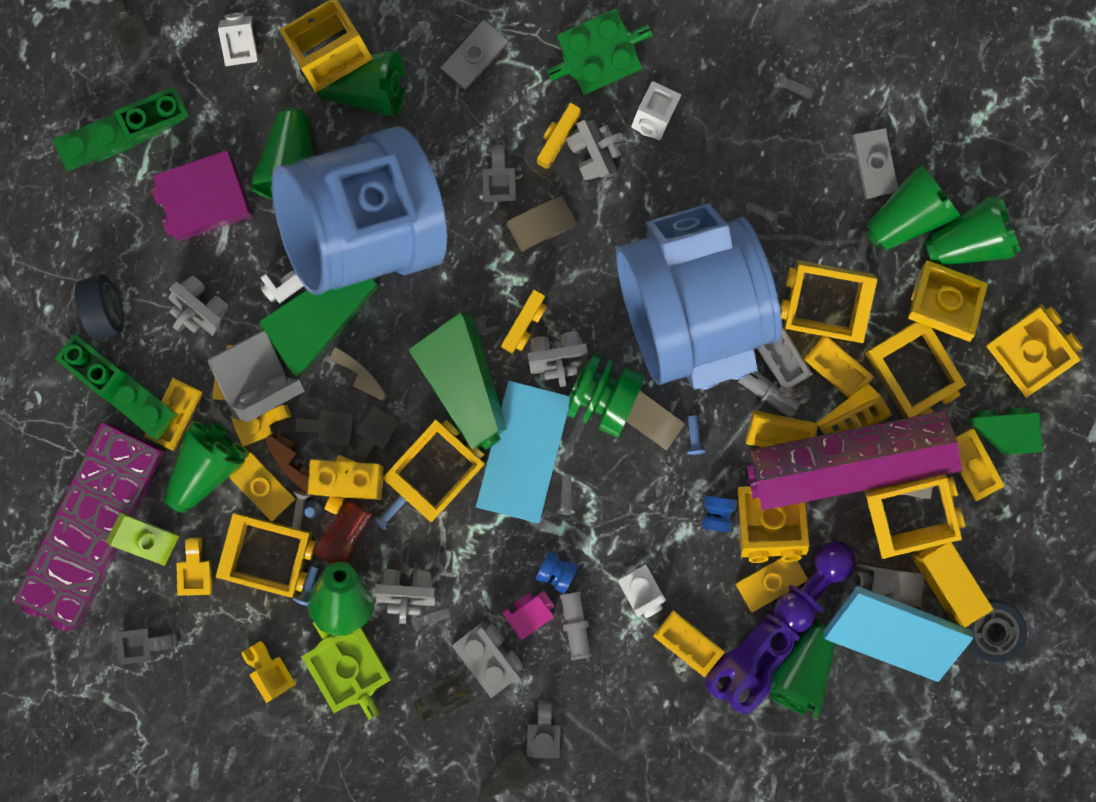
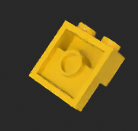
[908,260,988,342]
[986,304,1083,398]
[737,486,809,563]

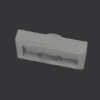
[441,20,508,91]
[852,128,898,200]
[757,325,813,392]

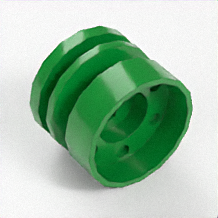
[567,353,646,438]

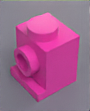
[503,591,555,640]

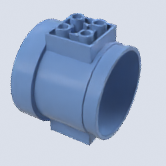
[272,126,447,295]
[616,203,782,390]

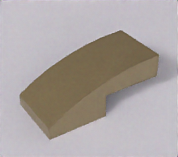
[506,196,577,252]
[329,347,388,401]
[626,391,685,451]

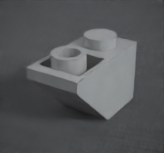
[844,564,925,607]

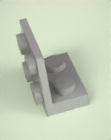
[208,331,304,422]
[452,621,524,698]

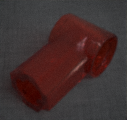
[313,500,373,564]

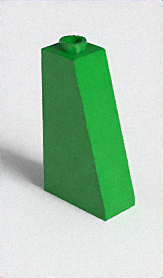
[259,276,379,378]
[408,313,507,450]

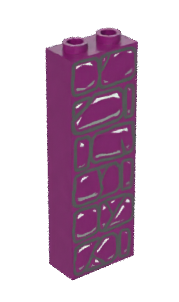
[746,411,962,510]
[14,422,167,632]

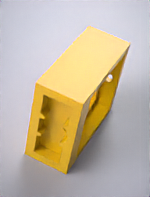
[279,0,373,93]
[780,260,877,343]
[864,322,966,419]
[383,420,485,522]
[308,460,384,500]
[865,474,965,559]
[216,512,316,598]
[910,542,994,627]

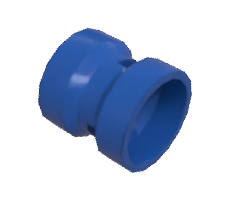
[701,496,737,533]
[535,550,579,594]

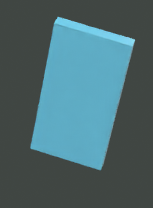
[476,381,570,523]
[823,586,974,682]

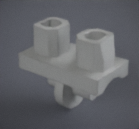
[566,119,624,180]
[168,276,228,336]
[528,331,588,387]
[374,569,436,624]

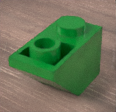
[966,407,1043,455]

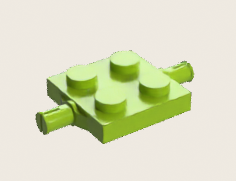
[301,623,392,720]

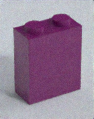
[151,151,253,241]

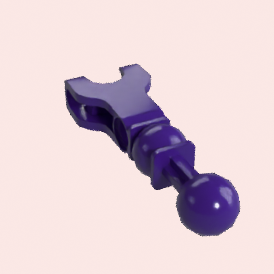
[705,541,856,714]

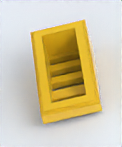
[816,384,892,435]

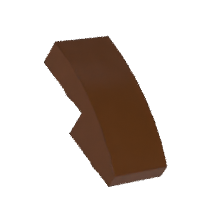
[265,433,310,494]

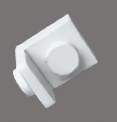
[218,13,258,66]
[631,81,681,140]
[260,270,307,306]
[617,564,666,618]

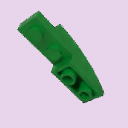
[52,86,188,172]
[55,333,178,440]

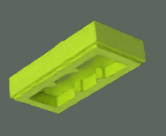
[106,512,179,566]

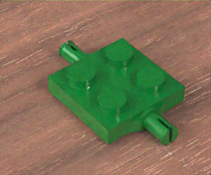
[546,9,652,96]

